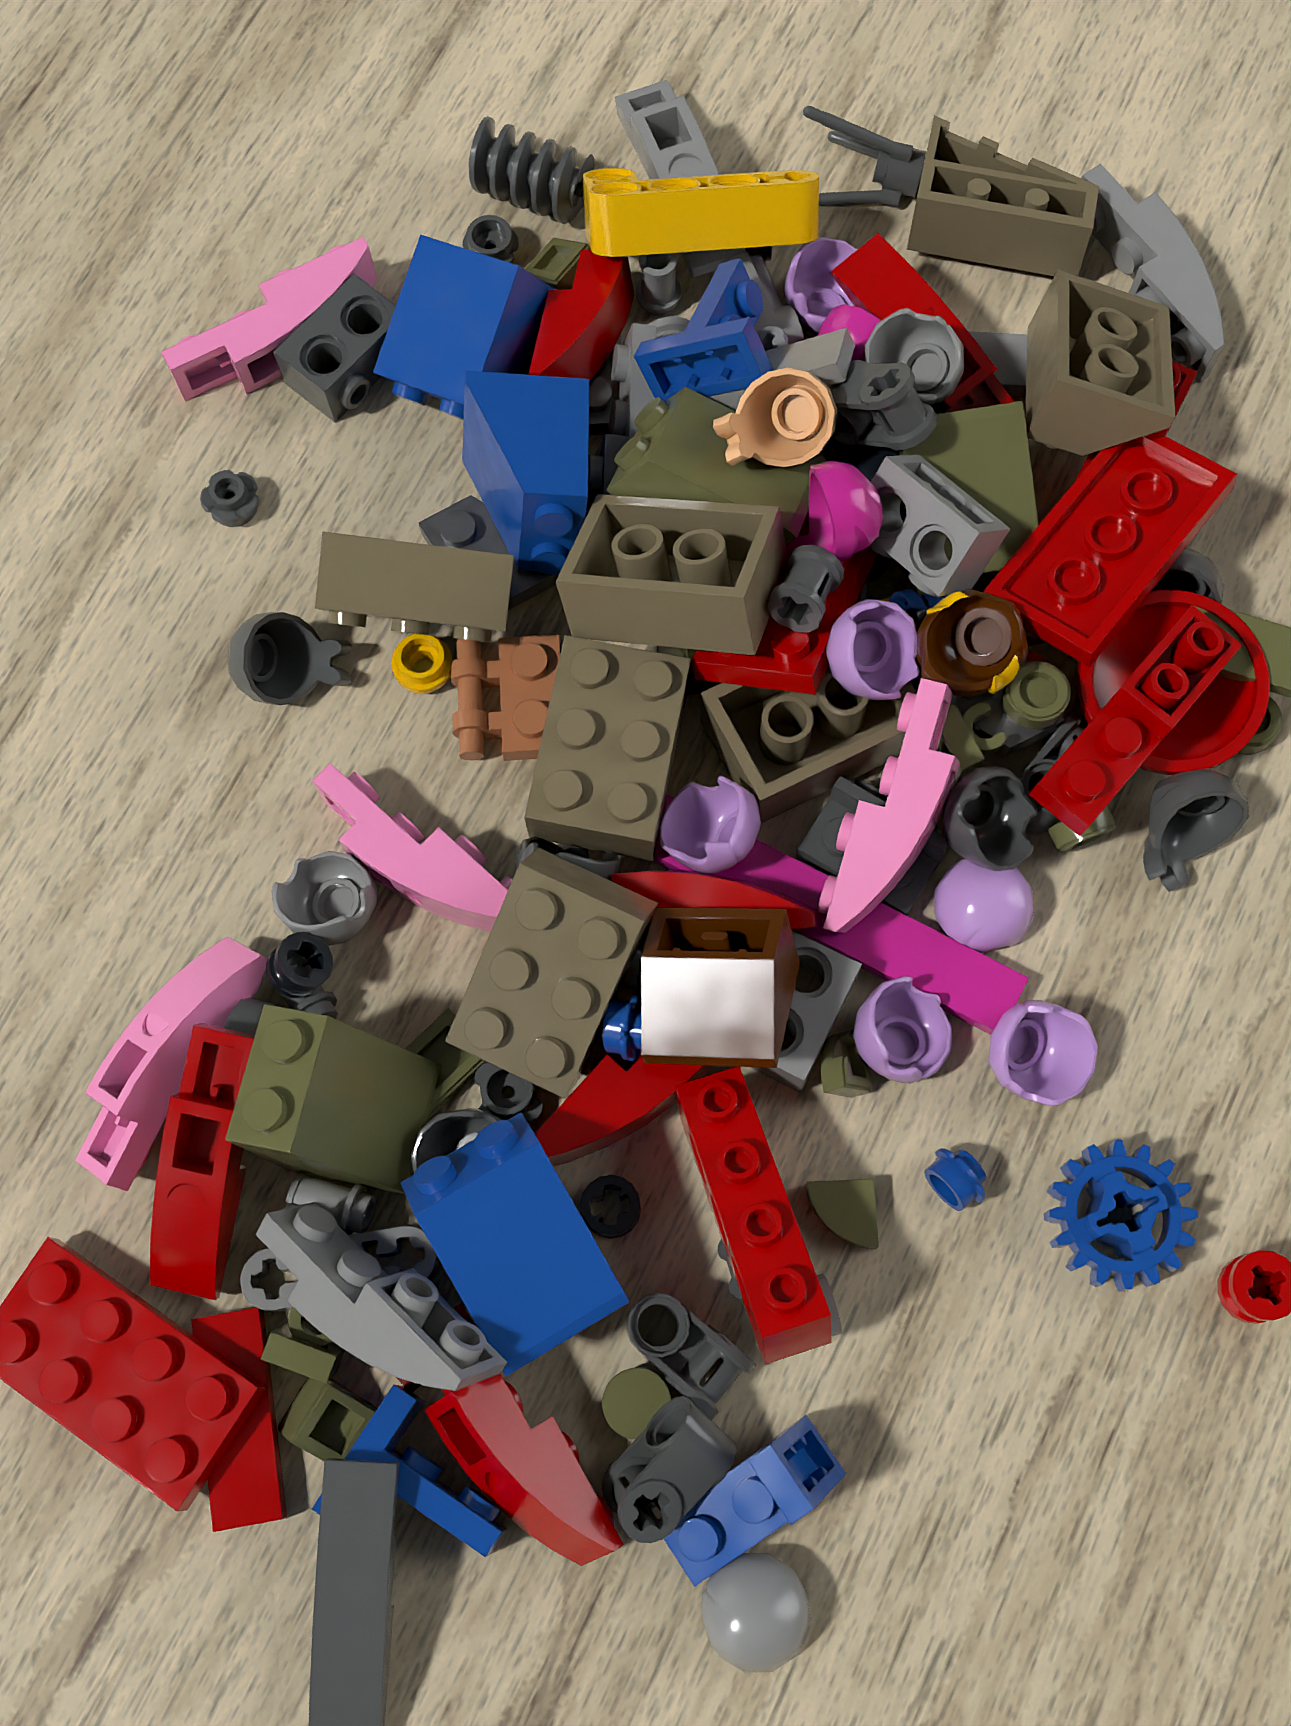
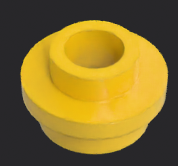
[391,633,453,694]

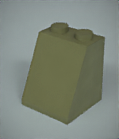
[607,387,828,545]
[898,401,1038,593]
[225,1004,441,1194]

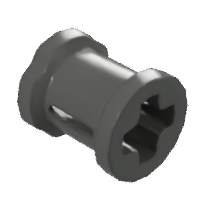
[767,545,844,632]

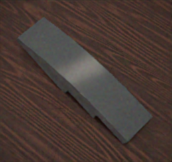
[309,1458,400,1726]

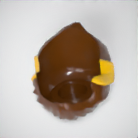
[916,588,1028,699]

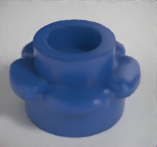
[603,995,641,1061]
[924,1148,987,1211]

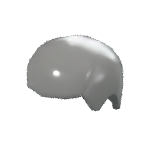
[865,308,964,407]
[272,851,377,946]
[701,1553,810,1673]

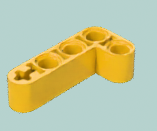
[583,168,819,257]

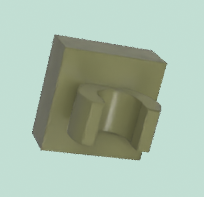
[938,702,1007,782]
[261,1307,345,1383]

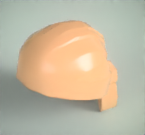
[713,367,837,467]

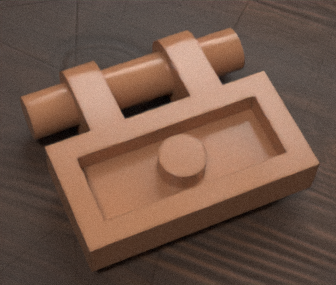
[451,635,561,761]

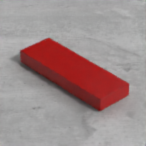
[191,1307,287,1532]

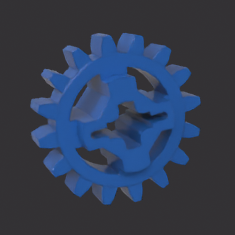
[1043,1140,1198,1292]

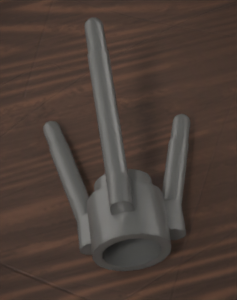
[803,106,926,208]

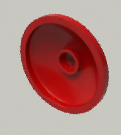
[1077,590,1270,775]

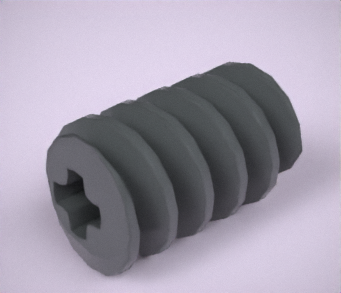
[469,116,595,224]

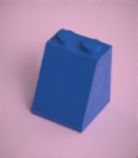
[373,234,555,420]
[462,370,589,575]
[401,1113,630,1376]

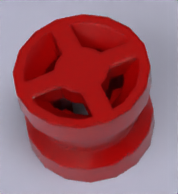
[1217,1250,1291,1324]

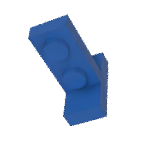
[634,258,773,402]
[312,1384,508,1557]
[664,1415,846,1587]

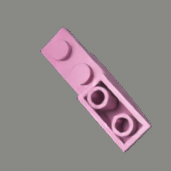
[161,237,377,401]
[818,678,961,933]
[312,763,512,932]
[75,937,268,1191]

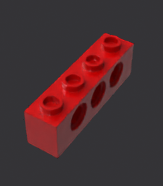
[675,1067,832,1365]

